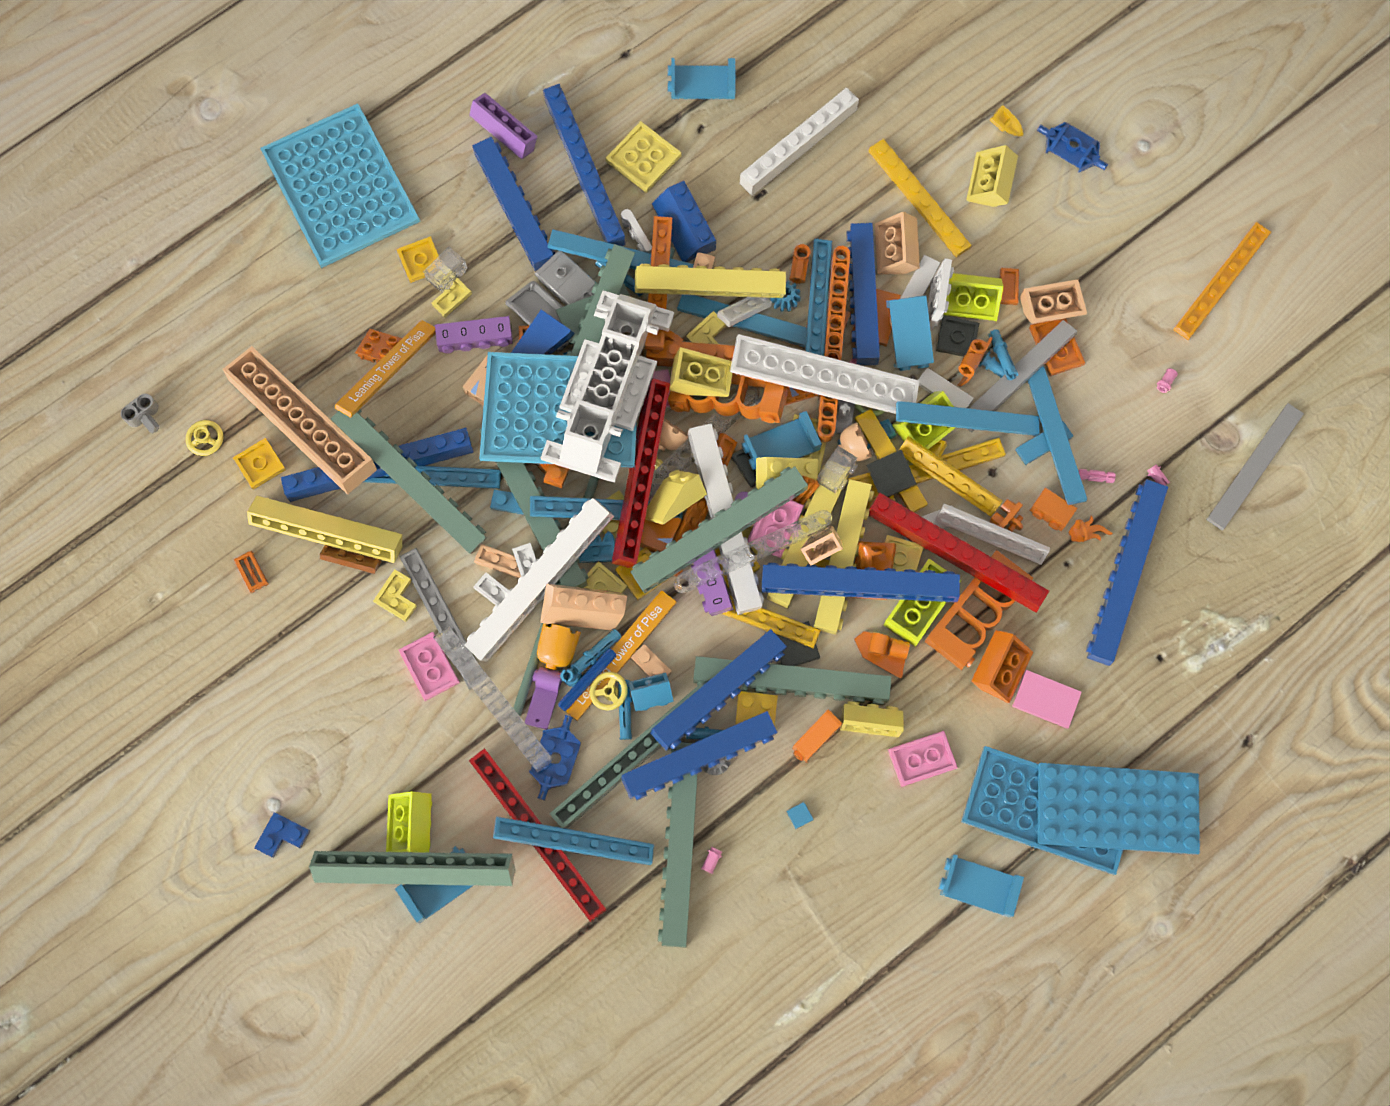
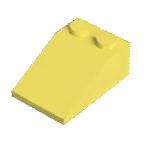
[669,347,732,397]
[645,470,707,525]

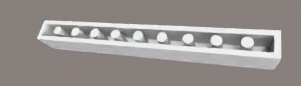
[687,424,764,615]
[465,498,614,662]

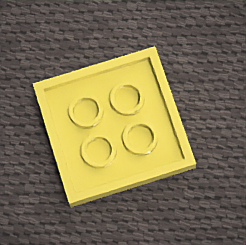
[605,121,682,193]

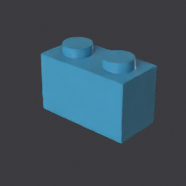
[628,673,674,711]

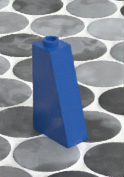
[511,309,575,355]

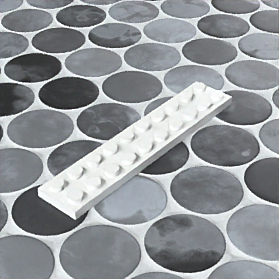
[730,334,919,414]

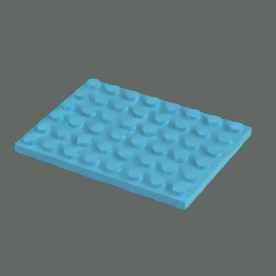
[260,103,420,268]
[479,352,637,468]

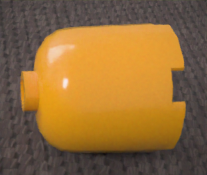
[537,623,581,670]

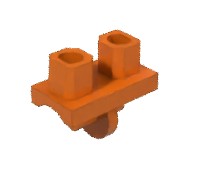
[989,499,1024,532]

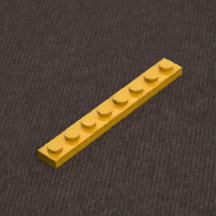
[869,138,972,258]

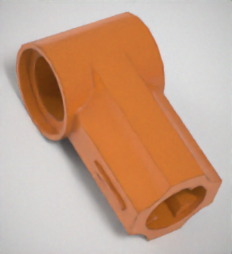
[789,244,810,284]

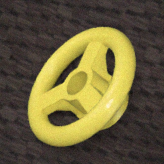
[186,420,223,456]
[590,672,628,710]

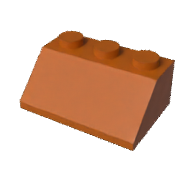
[971,630,1033,703]

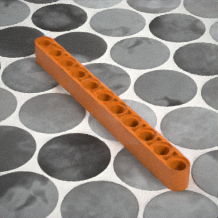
[817,245,850,443]

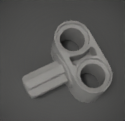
[121,394,160,433]
[830,399,855,434]

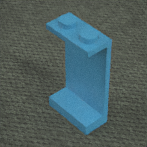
[668,58,735,99]
[886,296,934,371]
[741,411,822,470]
[395,846,474,924]
[938,854,1024,918]

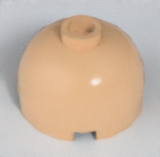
[658,418,689,451]
[838,422,872,462]

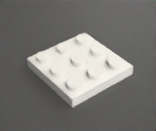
[928,258,954,332]

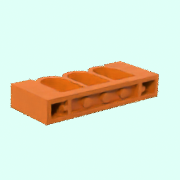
[668,373,789,423]
[924,550,1033,670]

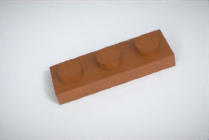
[320,545,382,574]

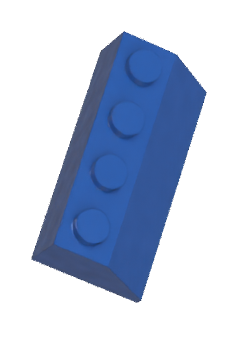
[652,181,716,263]

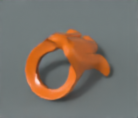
[1068,515,1113,542]
[856,542,886,570]

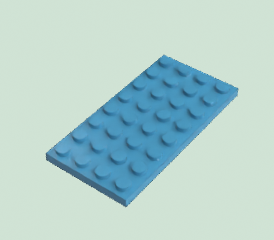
[961,746,1123,875]
[1038,763,1200,855]

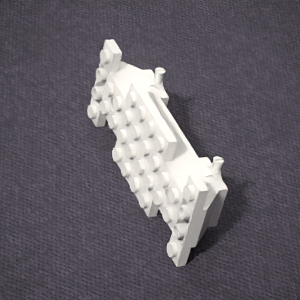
[541,291,674,483]

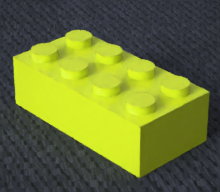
[884,559,961,647]

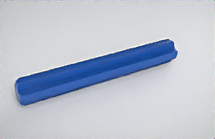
[558,648,616,711]

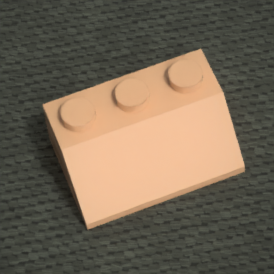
[875,211,920,275]
[1020,279,1087,324]

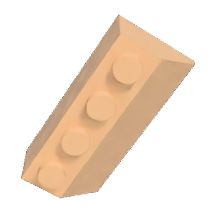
[540,584,627,630]

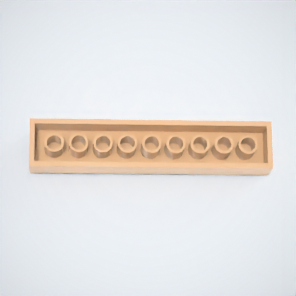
[223,346,377,494]

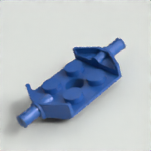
[1037,122,1108,173]
[529,715,581,801]

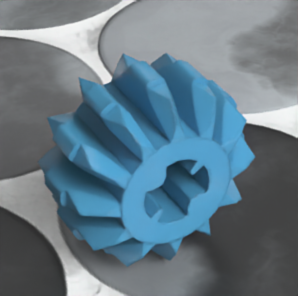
[770,280,801,312]

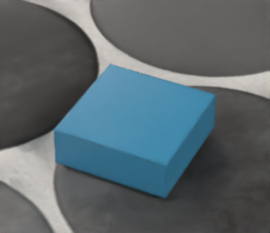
[786,802,813,830]

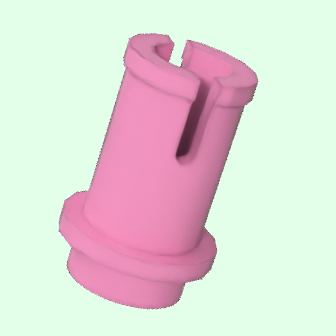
[1157,368,1178,393]
[1147,464,1170,486]
[701,847,722,874]

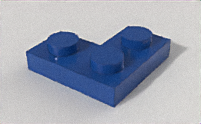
[254,812,311,858]

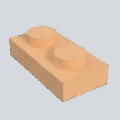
[630,644,672,677]

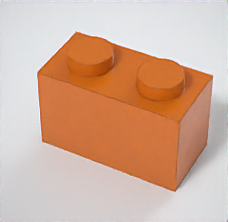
[1029,488,1078,531]

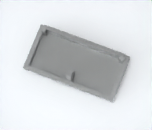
[535,251,596,305]
[505,281,569,353]

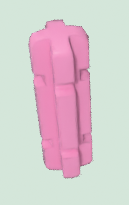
[1078,469,1116,483]

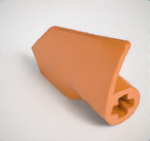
[957,337,993,387]
[854,631,910,678]

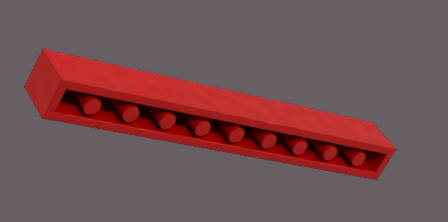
[611,378,670,568]
[869,493,1049,613]
[469,748,607,922]

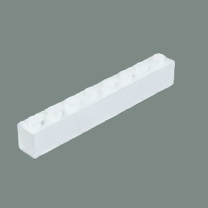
[740,87,859,196]

